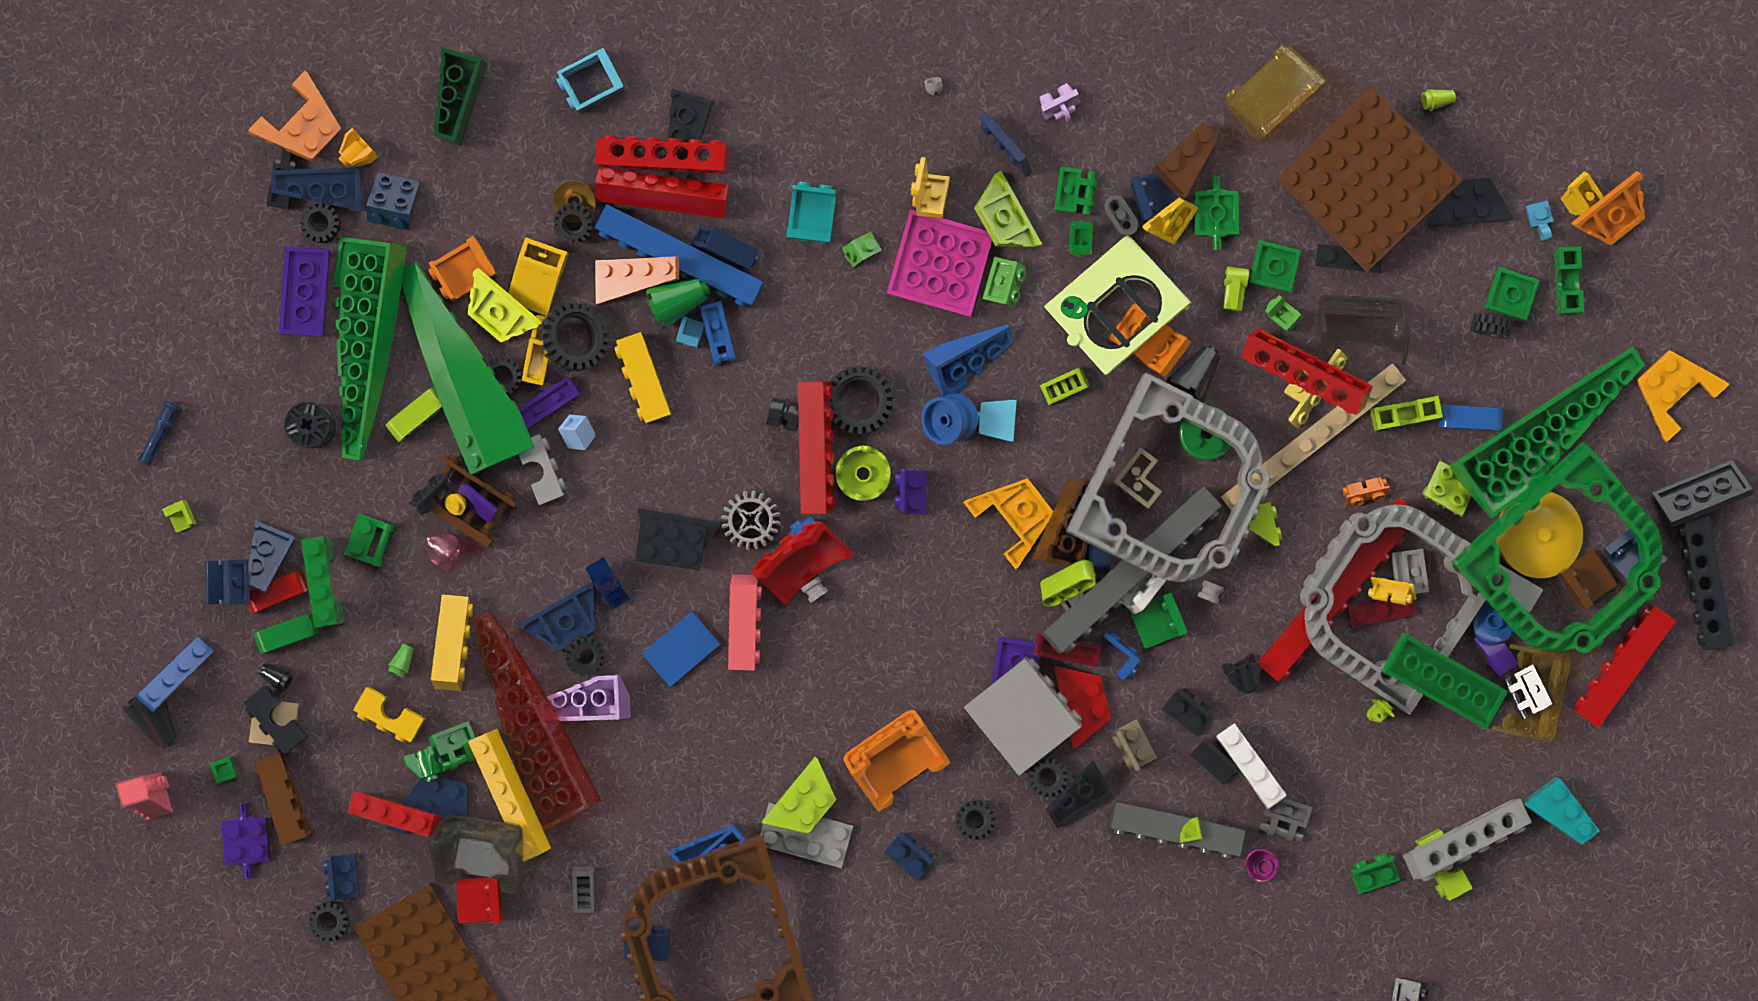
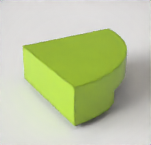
[1180,817,1202,843]

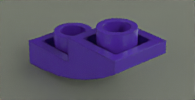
[1473,637,1518,677]

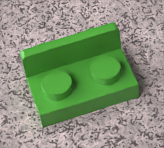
[983,257,1026,308]

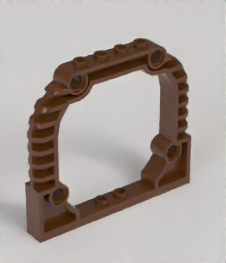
[620,834,813,1001]

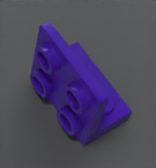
[895,469,926,514]

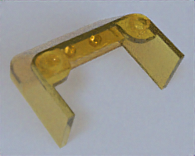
[1492,644,1570,743]

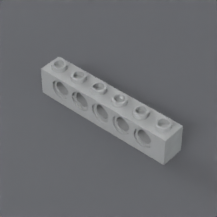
[1403,798,1532,881]

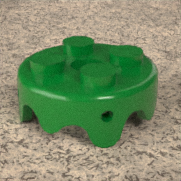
[1179,406,1231,461]

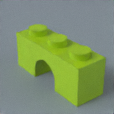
[1370,396,1443,431]
[1415,829,1473,901]

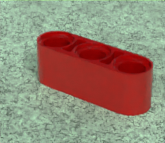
[248,570,309,614]

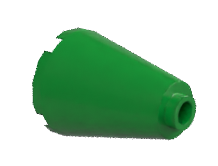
[646,279,710,329]

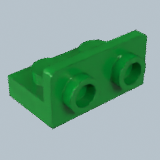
[1349,853,1400,894]

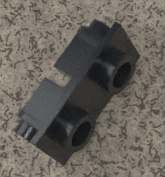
[408,473,453,516]

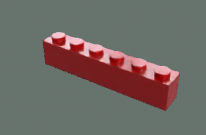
[595,167,729,219]
[798,381,835,514]
[1574,606,1676,727]

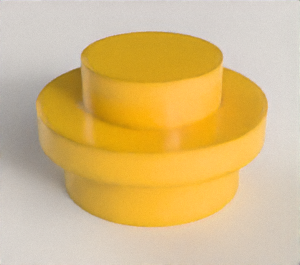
[445,493,467,515]

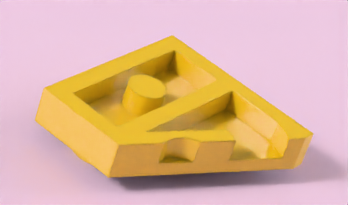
[1143,197,1198,244]

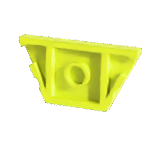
[468,268,542,342]

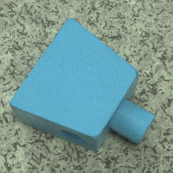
[977,400,1017,442]

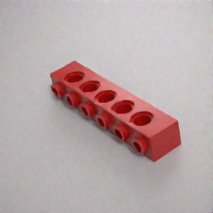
[595,135,730,174]
[1241,328,1373,415]

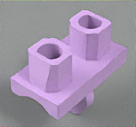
[1040,84,1081,122]

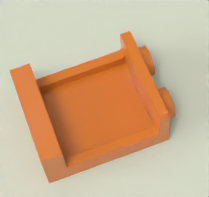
[428,236,498,302]

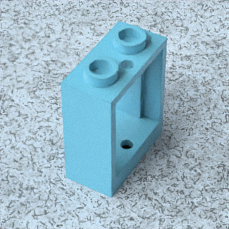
[556,48,625,113]

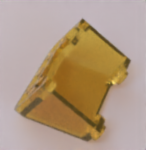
[1224,45,1327,143]

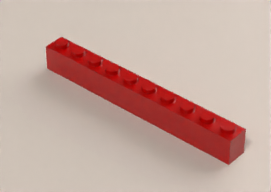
[1258,498,1409,681]

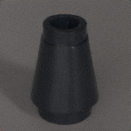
[258,664,293,691]

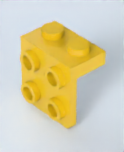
[911,157,950,219]

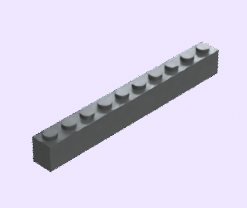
[1042,486,1222,653]

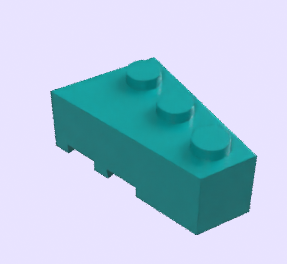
[1522,777,1600,845]

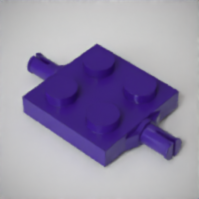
[221,803,269,879]

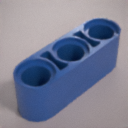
[1439,405,1503,431]

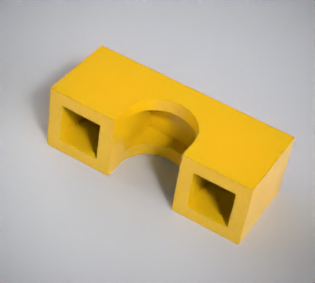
[353,687,426,744]

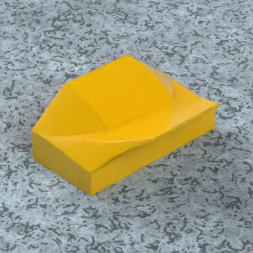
[1560,172,1603,215]

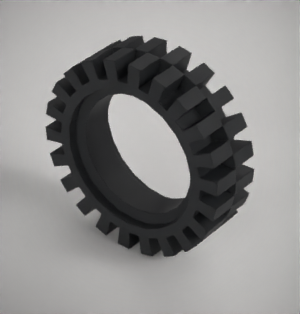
[539,302,610,372]
[830,366,893,434]

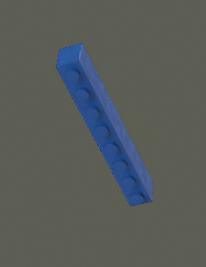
[595,204,764,308]

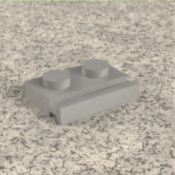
[1390,549,1429,594]

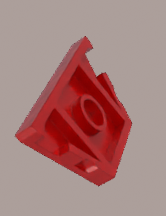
[1054,666,1111,749]

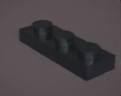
[1315,244,1382,274]

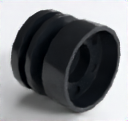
[284,402,336,449]

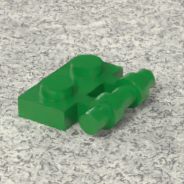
[1054,166,1098,216]
[428,721,475,771]

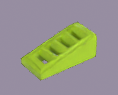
[1040,367,1090,405]

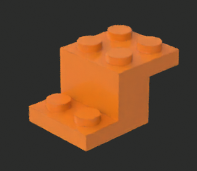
[1108,304,1191,377]

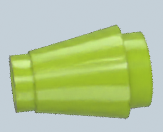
[1421,89,1456,111]

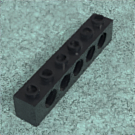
[1677,516,1734,650]

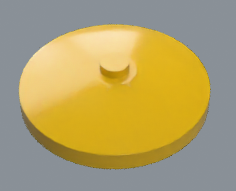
[1496,492,1583,578]

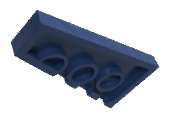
[270,167,362,211]

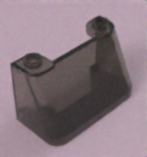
[428,815,524,894]

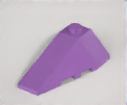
[539,675,631,722]

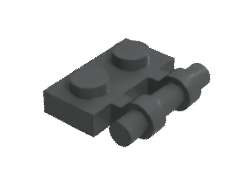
[1259,798,1313,842]

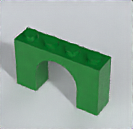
[301,536,345,627]

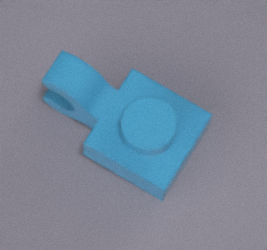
[1525,201,1553,241]

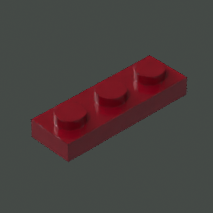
[1347,597,1416,628]
[1033,633,1101,667]

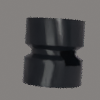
[766,397,799,432]

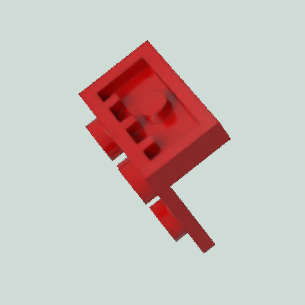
[456,877,503,924]

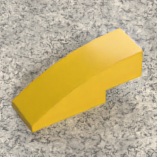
[521,314,550,385]

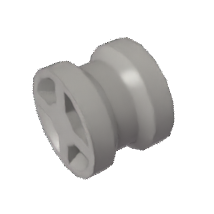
[801,577,828,603]
[1198,580,1224,604]

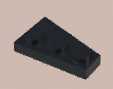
[1046,760,1114,829]

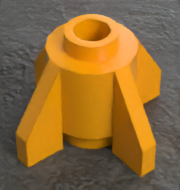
[339,128,378,168]

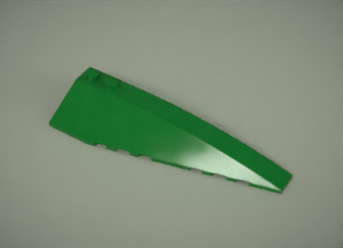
[402,262,534,475]

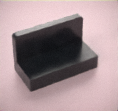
[1190,738,1239,784]

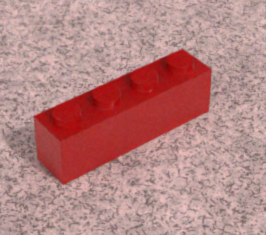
[348,792,443,837]

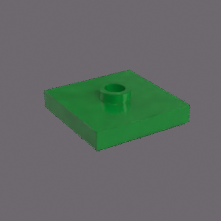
[1249,240,1302,293]
[1484,267,1540,322]

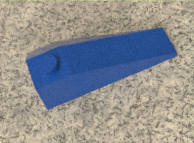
[923,324,1014,396]

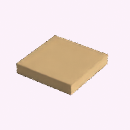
[249,701,299,745]

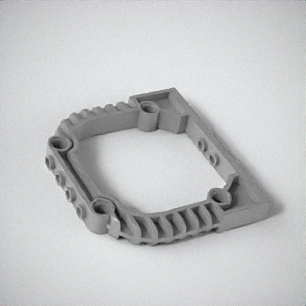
[1066,373,1269,582]
[1300,505,1506,715]

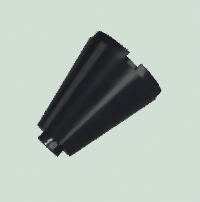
[1165,346,1220,403]
[122,695,177,749]

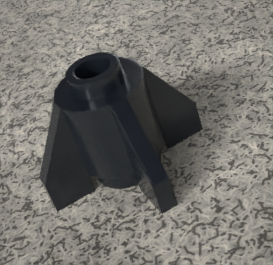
[1222,653,1262,694]

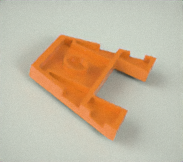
[248,71,341,161]

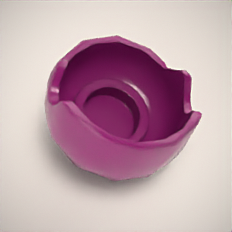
[1245,849,1280,883]

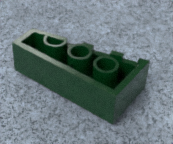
[434,47,488,147]

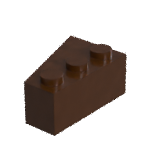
[1152,121,1218,199]

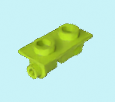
[1367,699,1395,722]

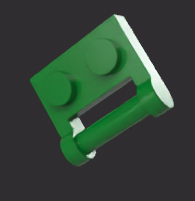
[344,514,396,567]

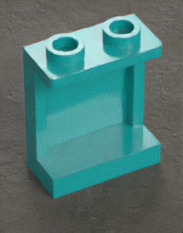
[786,182,836,244]

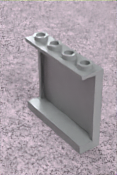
[964,656,1082,775]

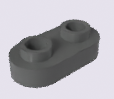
[1104,195,1138,236]

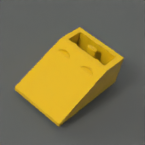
[508,237,569,316]

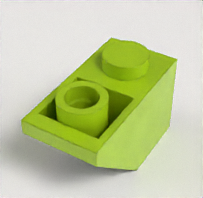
[1247,502,1282,546]

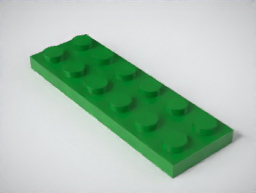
[1381,633,1508,729]

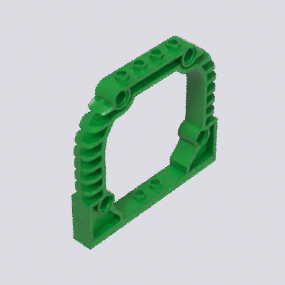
[1451,443,1663,653]

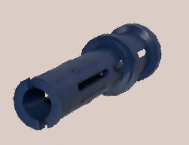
[138,400,182,466]

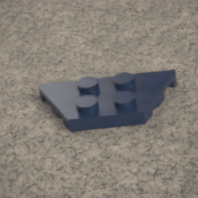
[518,582,596,652]

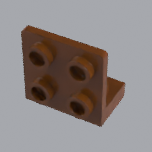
[1558,550,1617,610]

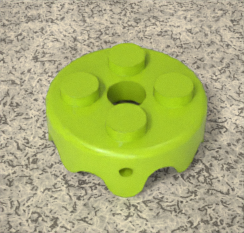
[836,446,891,501]

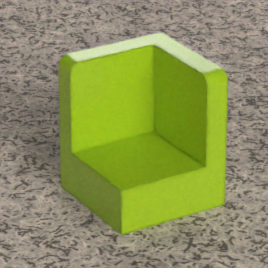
[162,500,197,533]

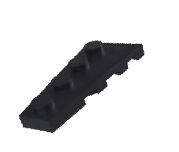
[664,88,714,179]

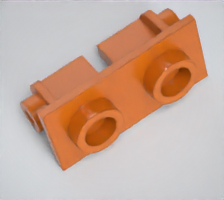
[1342,477,1390,506]

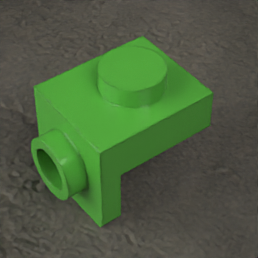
[843,232,881,267]
[1265,295,1303,334]

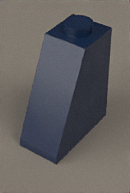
[691,224,759,269]

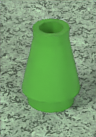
[388,644,414,678]

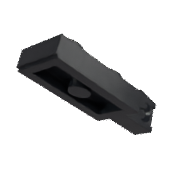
[266,148,297,210]

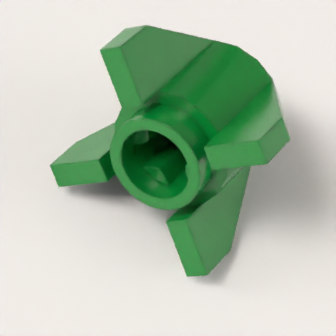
[403,746,446,782]

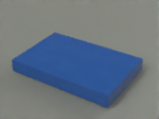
[642,611,720,687]

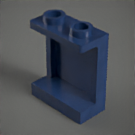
[205,559,249,605]

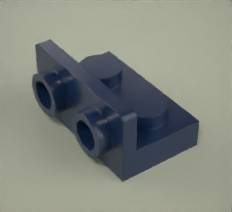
[884,832,934,881]
[324,853,360,901]

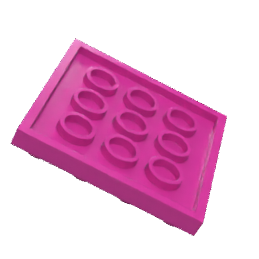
[887,209,992,317]

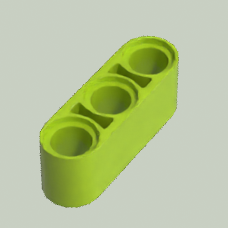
[385,386,443,443]
[1040,560,1096,607]

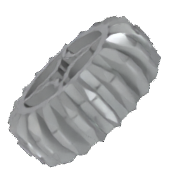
[721,491,780,550]

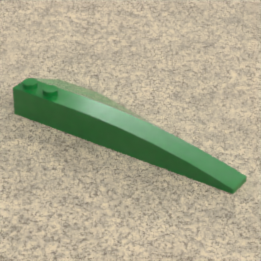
[334,237,407,461]
[1449,347,1644,518]

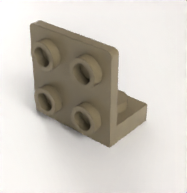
[1112,719,1157,772]

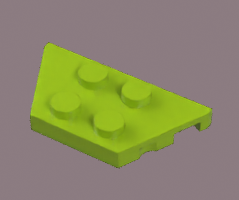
[974,171,1042,248]
[762,757,836,835]

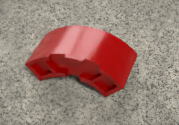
[750,521,854,605]

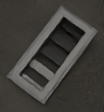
[572,866,595,914]

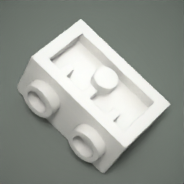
[1122,575,1166,614]

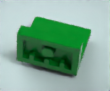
[1129,592,1188,649]

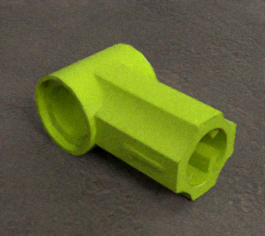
[1223,266,1249,311]

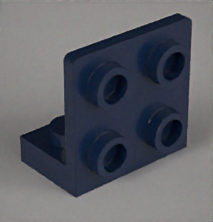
[1129,173,1178,223]
[1605,530,1667,580]

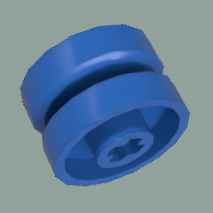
[921,393,978,445]

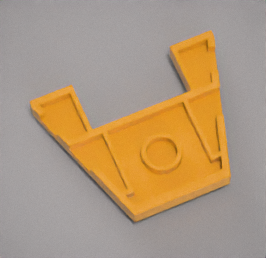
[1636,350,1729,442]
[963,478,1053,569]

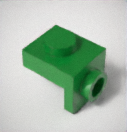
[1069,221,1093,257]

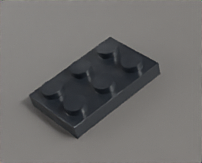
[635,518,707,571]

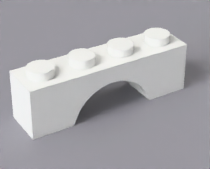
[1216,723,1286,810]

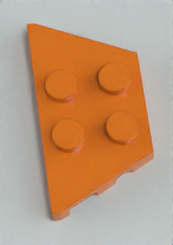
[1571,171,1645,245]

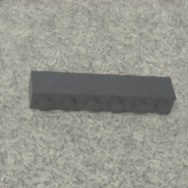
[1110,801,1246,859]

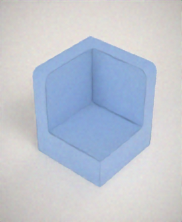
[558,415,596,450]

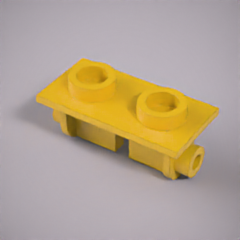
[1368,577,1416,605]

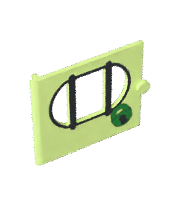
[1044,236,1191,376]

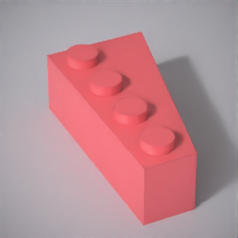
[728,574,762,670]
[117,772,173,821]

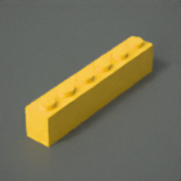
[468,729,551,862]

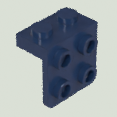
[366,173,419,230]

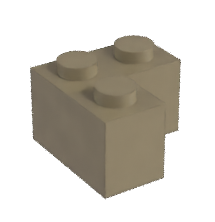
[1112,447,1162,509]

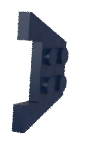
[386,775,469,854]

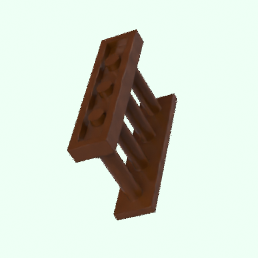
[431,455,518,548]

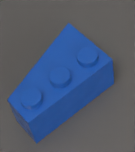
[668,824,747,885]

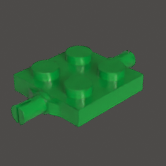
[1194,176,1239,251]

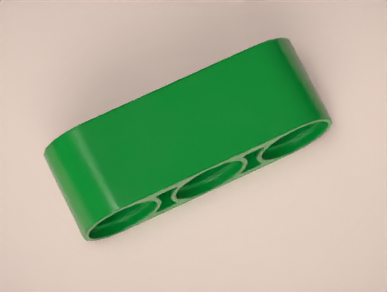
[253,613,320,654]

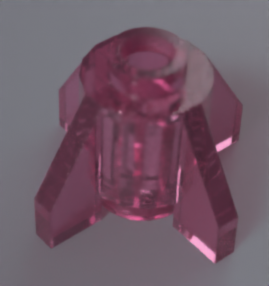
[426,532,468,573]

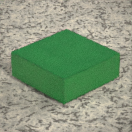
[209,756,238,784]

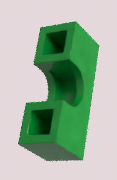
[1554,246,1584,315]

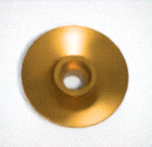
[553,180,596,223]

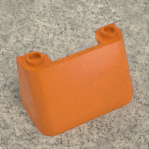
[843,710,951,813]

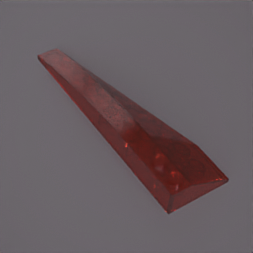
[473,611,602,831]

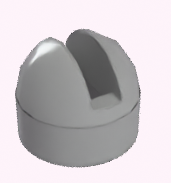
[924,77,942,95]

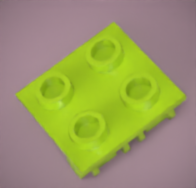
[1422,461,1471,516]

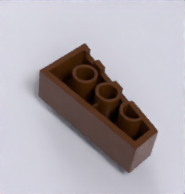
[1032,478,1100,567]
[254,751,313,846]

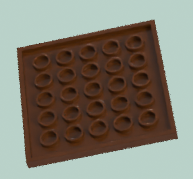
[1277,85,1463,272]

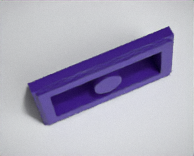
[457,483,499,522]

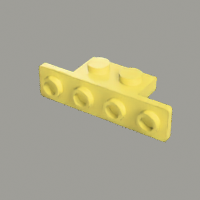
[1284,349,1347,428]

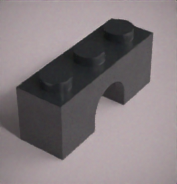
[243,685,309,754]

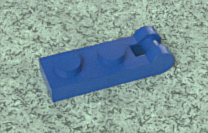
[700,301,736,366]

